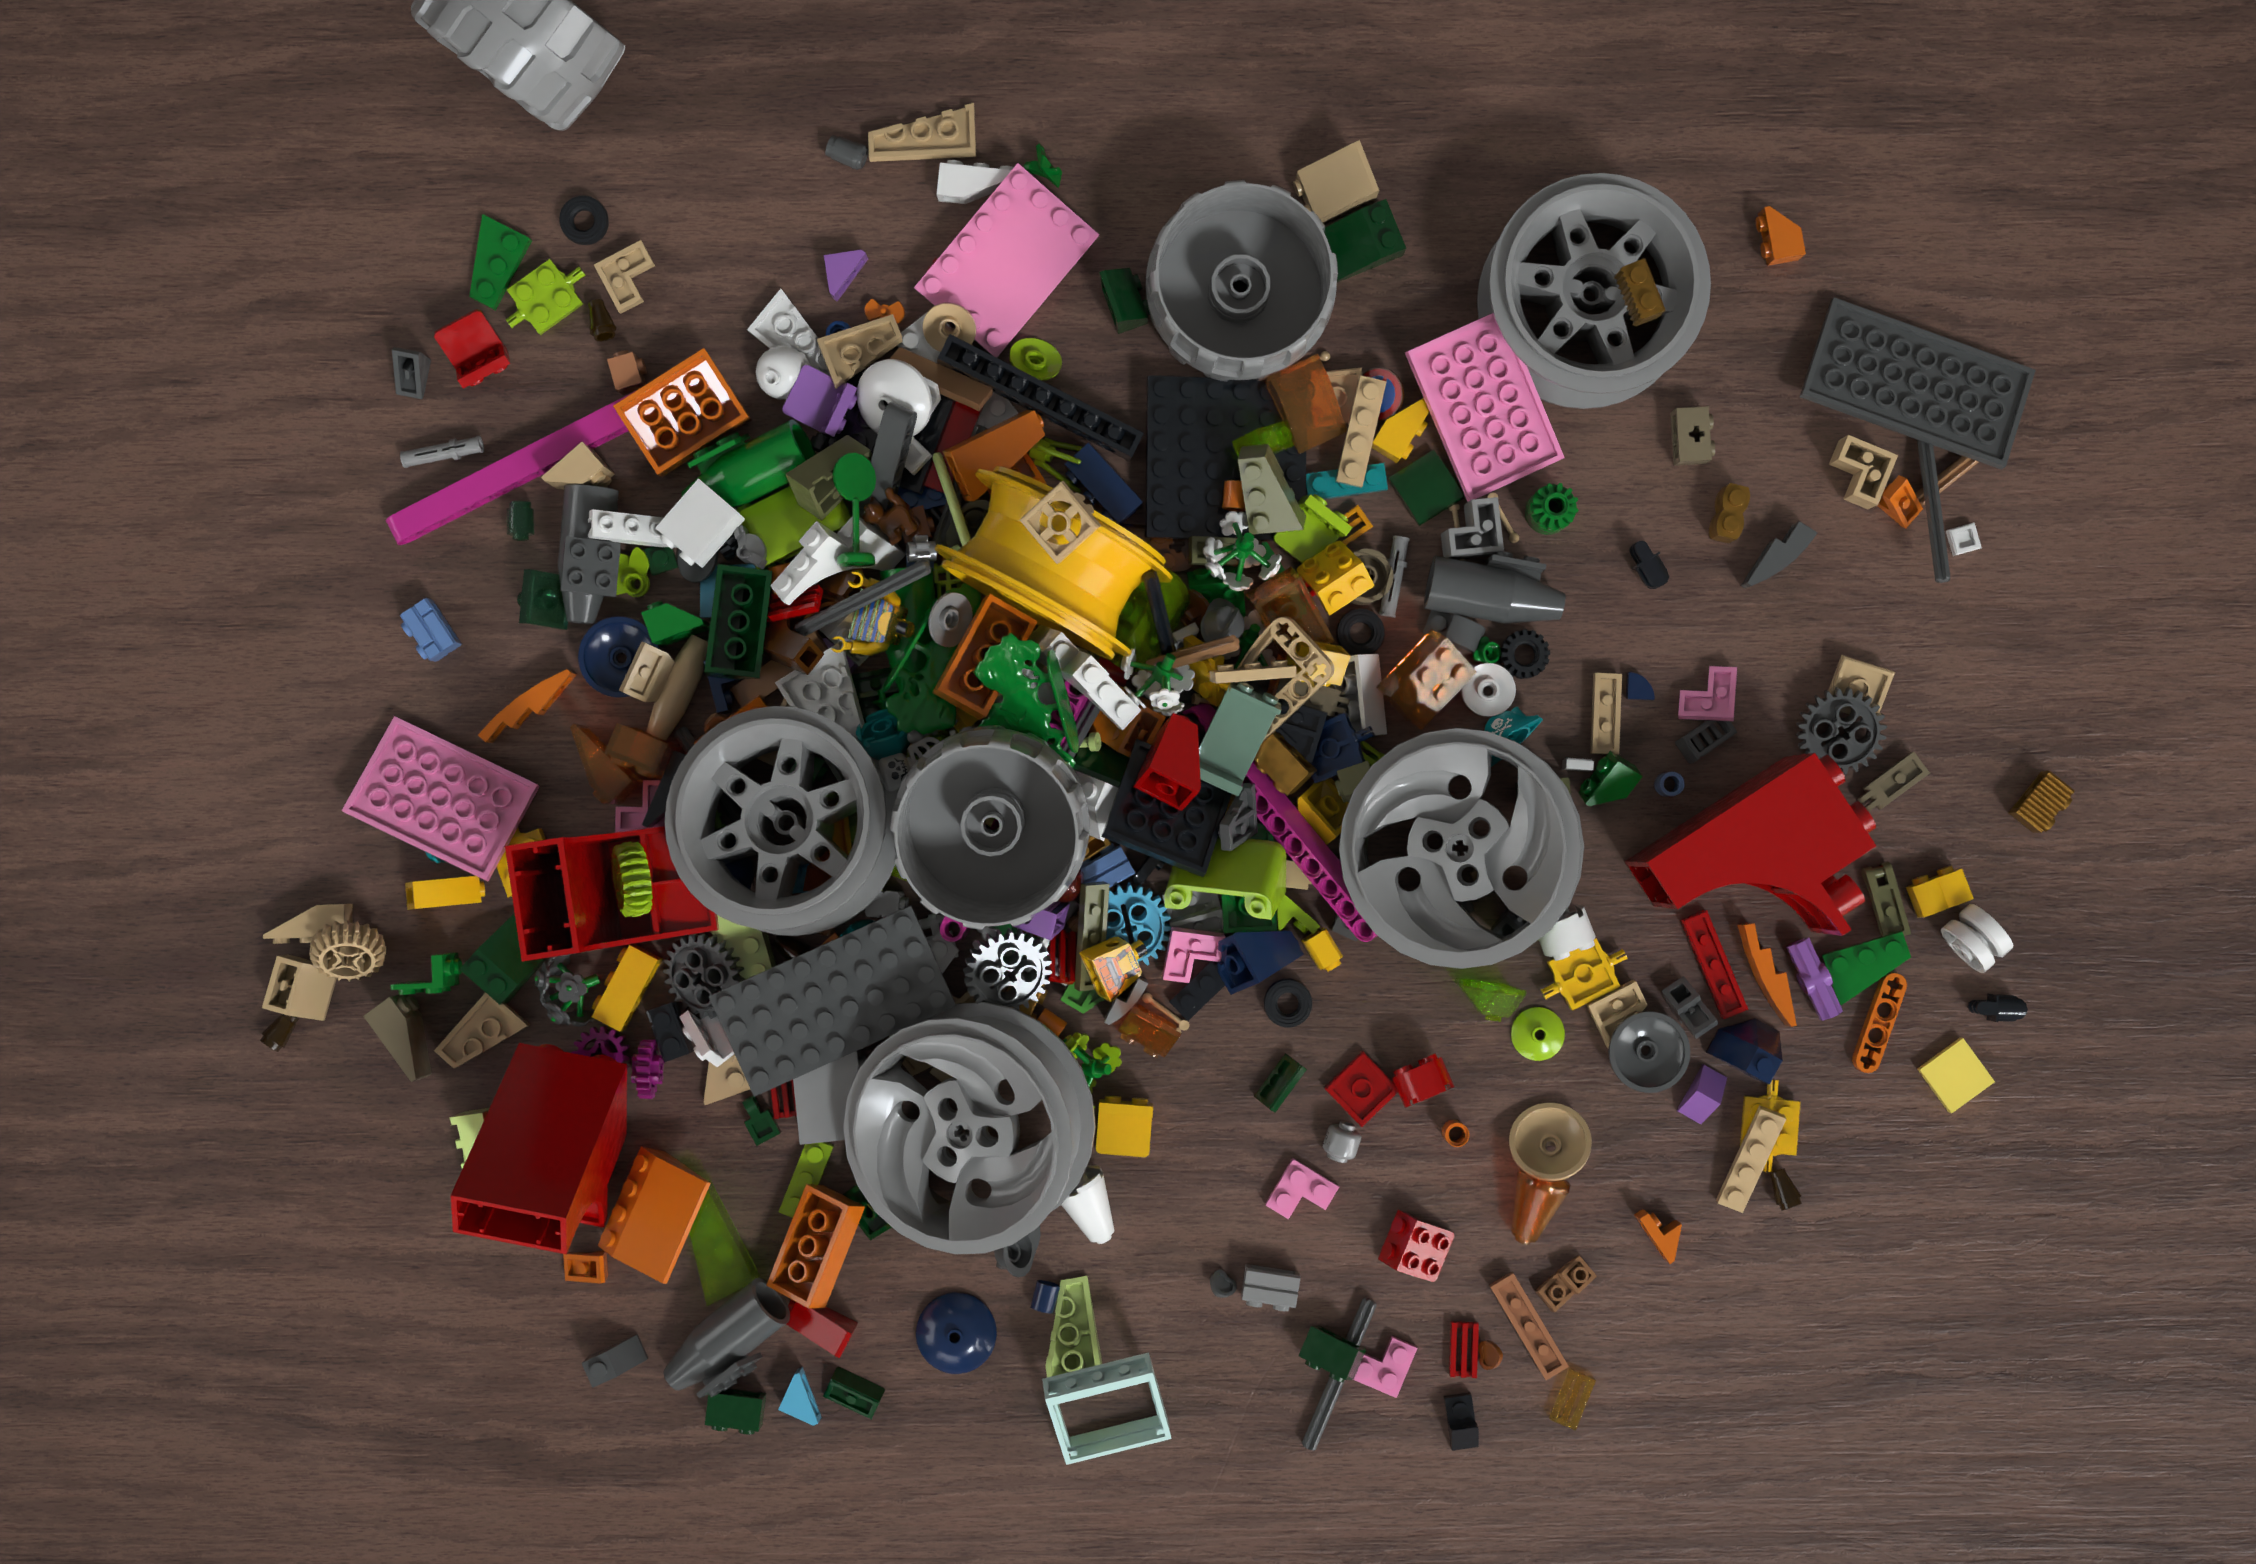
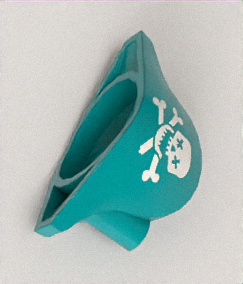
[1484,707,1543,767]

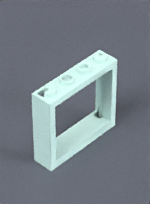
[1042,1352,1172,1465]

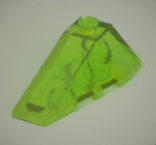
[1455,978,1526,1022]

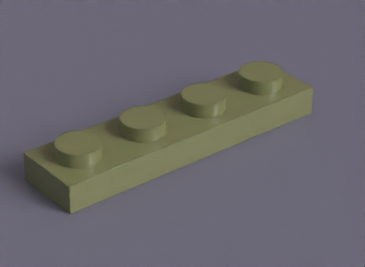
[1074,881,1110,991]

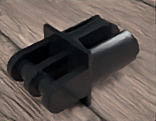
[1629,541,1669,589]
[1968,993,2028,1022]

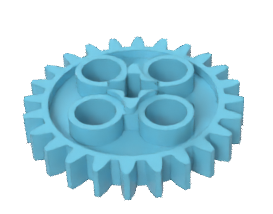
[1106,882,1171,966]

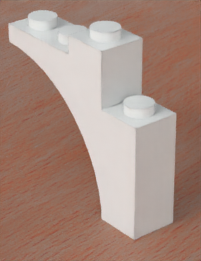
[771,517,906,605]
[1028,625,1141,730]

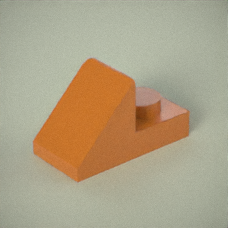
[1877,475,1923,529]
[1634,1209,1682,1264]
[563,1250,608,1284]

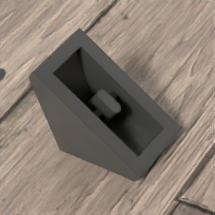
[392,347,431,399]

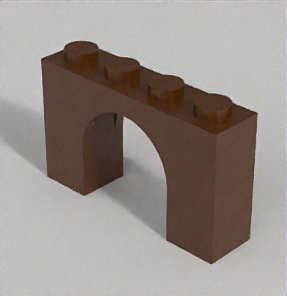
[763,570,866,675]

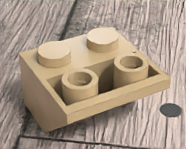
[262,954,337,1021]

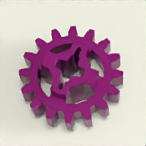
[571,1026,632,1069]
[631,1040,664,1099]

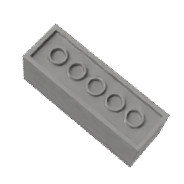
[793,1048,867,1145]

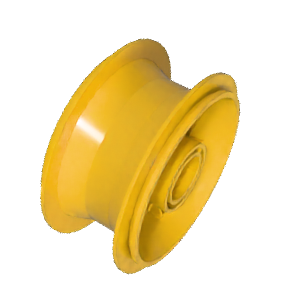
[934,466,1173,660]

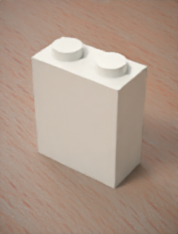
[656,479,745,568]

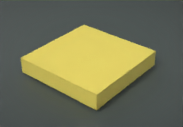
[1917,1037,1995,1113]

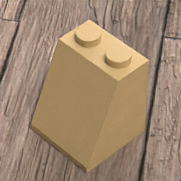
[1293,140,1379,224]

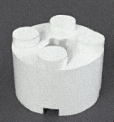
[1538,905,1596,961]

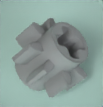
[906,535,937,566]

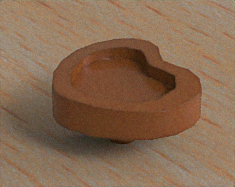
[1478,1340,1503,1370]

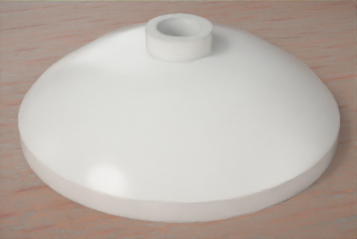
[857,359,932,437]

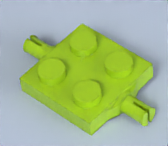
[505,259,586,335]

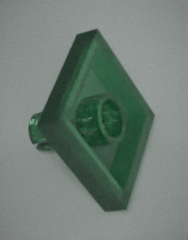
[517,569,568,630]

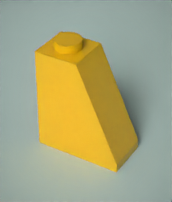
[405,876,485,910]

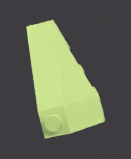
[1045,1276,1102,1377]

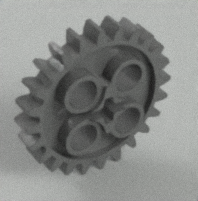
[1796,687,1887,775]
[963,928,1052,1010]
[663,932,745,1019]

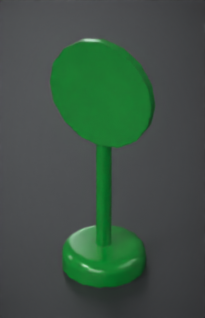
[833,453,876,567]

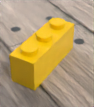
[592,944,663,1032]

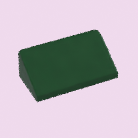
[823,1367,885,1420]

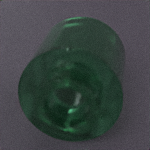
[506,501,534,541]

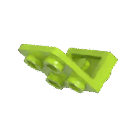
[1273,494,1353,564]

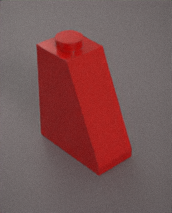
[786,1299,858,1358]

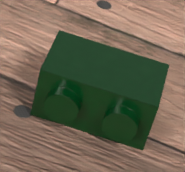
[1299,1325,1366,1383]
[705,1389,767,1435]

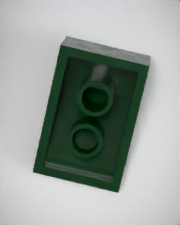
[1324,199,1406,283]
[460,913,547,1005]

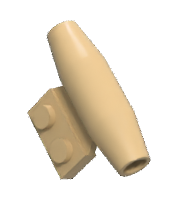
[619,634,708,741]

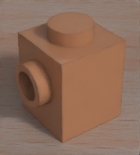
[607,350,647,395]

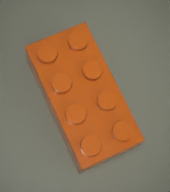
[932,594,1038,720]
[766,1184,865,1308]

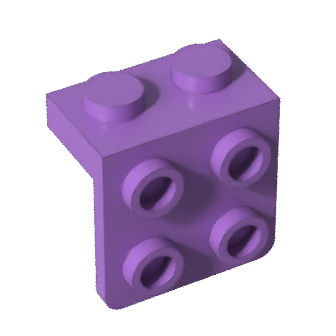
[782,365,857,437]

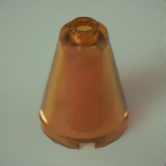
[1511,1168,1571,1245]

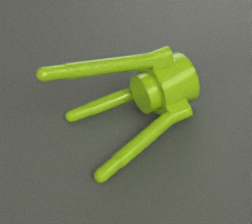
[1029,438,1083,493]

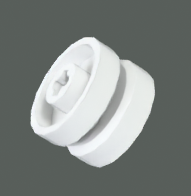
[1941,904,2014,973]

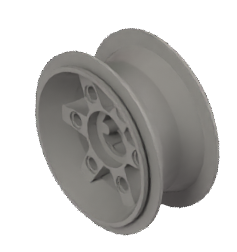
[1477,173,1711,409]
[665,706,898,936]

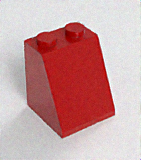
[1133,713,1201,811]

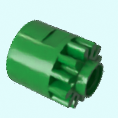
[1525,483,1579,535]

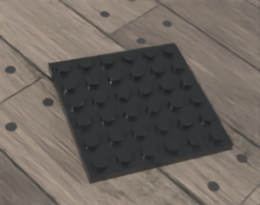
[1145,376,1307,541]

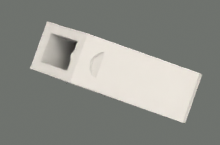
[937,160,1014,204]

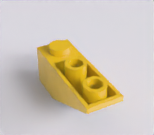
[1372,398,1429,463]

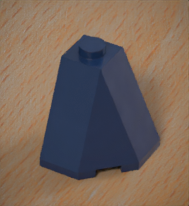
[1217,931,1304,995]
[1706,1018,1783,1085]

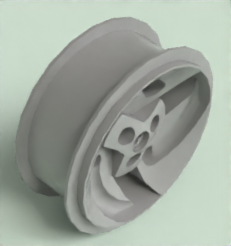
[1339,728,1584,969]
[843,1002,1096,1254]

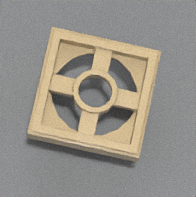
[1020,481,1101,564]

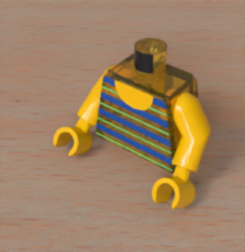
[831,570,915,656]

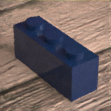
[1065,442,1143,525]

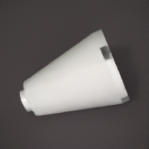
[1061,1165,1114,1244]

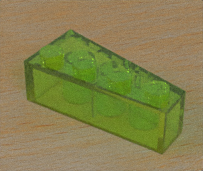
[689,1180,760,1306]

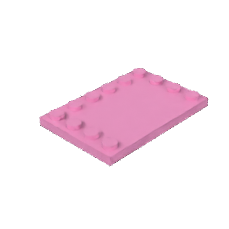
[914,163,1099,358]
[1405,313,1565,502]
[342,716,540,882]

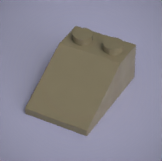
[363,995,432,1082]

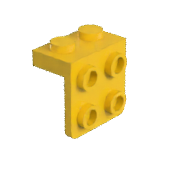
[1297,541,1375,616]
[1096,1096,1153,1157]

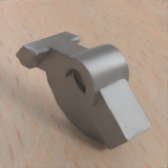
[734,525,768,569]

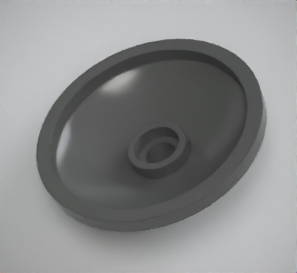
[1608,1011,1690,1093]

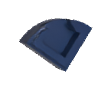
[1626,672,1655,700]

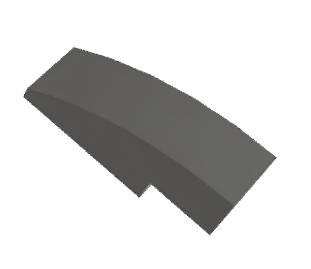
[1741,521,1817,589]

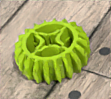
[611,842,653,917]

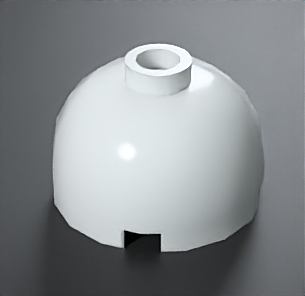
[756,344,810,399]

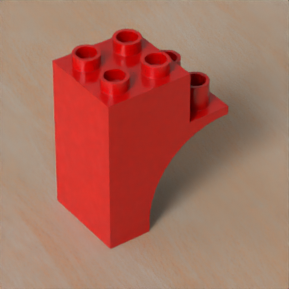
[1624,753,1876,936]
[505,826,719,962]
[451,1043,627,1255]

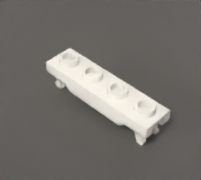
[588,509,678,548]

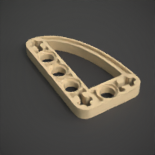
[1235,616,1335,743]

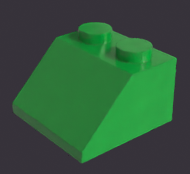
[641,601,710,647]

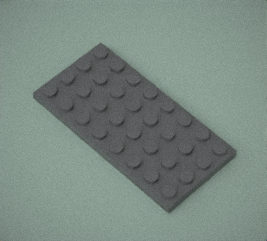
[1799,297,2036,470]
[708,906,956,1097]

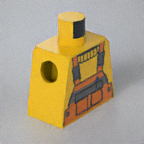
[1079,937,1147,1002]

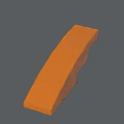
[478,669,577,743]
[1737,923,1797,1027]

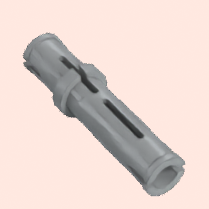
[400,436,484,468]
[1379,536,1410,618]

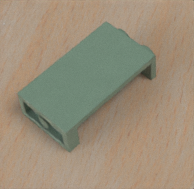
[1199,681,1282,797]

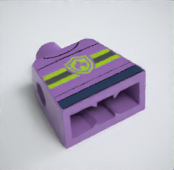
[1014,900,1070,940]

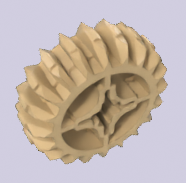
[309,920,386,982]

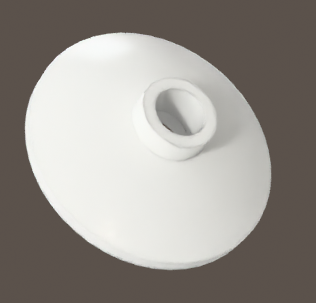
[1462,663,1516,717]

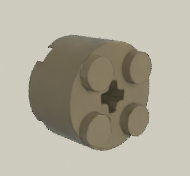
[1350,549,1394,605]

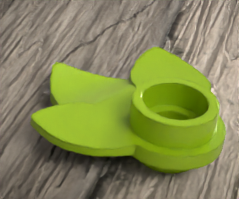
[616,547,650,597]

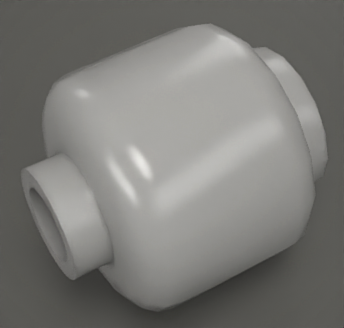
[1323,1120,1362,1163]

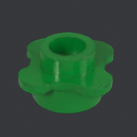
[1473,637,1501,664]

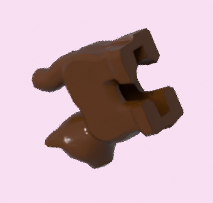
[862,487,921,546]

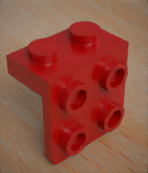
[434,309,510,389]
[1378,1210,1454,1282]

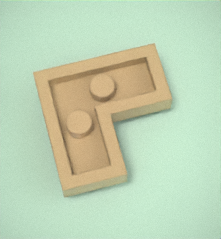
[594,240,655,314]

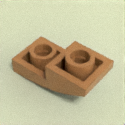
[1535,1255,1597,1312]

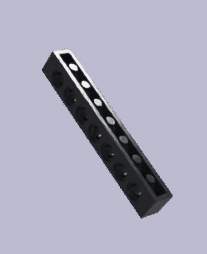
[937,334,1144,461]

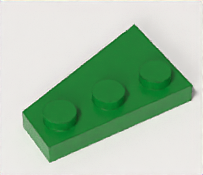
[469,214,532,311]
[1822,930,1911,1006]

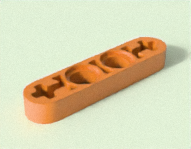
[1852,972,1907,1073]

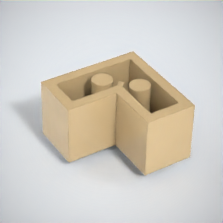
[1829,435,1898,509]

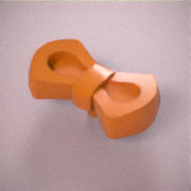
[864,299,905,324]

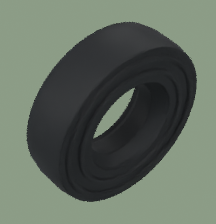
[559,196,609,245]
[1336,609,1385,656]
[1264,979,1312,1028]

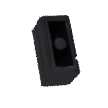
[646,1001,694,1063]

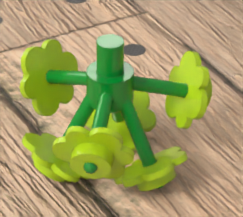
[1063,1032,1122,1108]

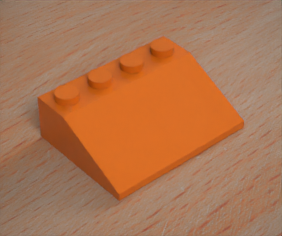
[613,348,752,477]
[597,1146,711,1284]

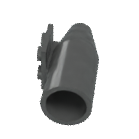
[558,484,621,624]
[1424,551,1566,623]
[663,1278,790,1398]

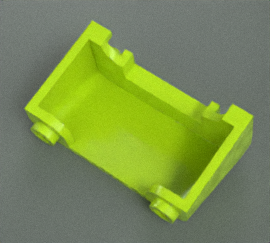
[736,486,852,570]
[1164,836,1286,920]

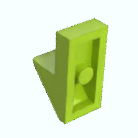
[1277,895,1320,934]

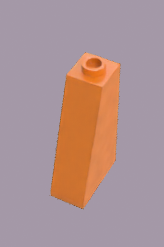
[942,410,1045,501]

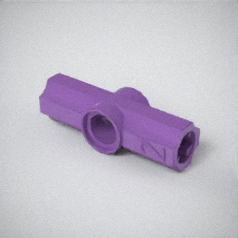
[1786,937,1843,1021]

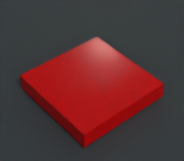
[1324,1051,1398,1127]

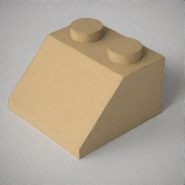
[541,442,615,490]

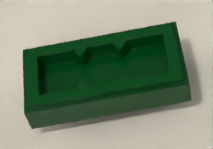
[1254,1053,1307,1113]

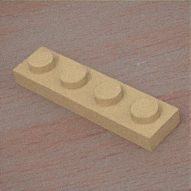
[1335,375,1387,488]
[1716,1105,1786,1213]

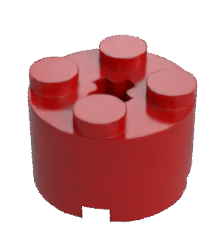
[1392,1053,1455,1108]

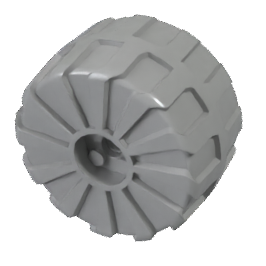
[411,0,625,131]
[1146,180,1338,382]
[890,725,1090,930]

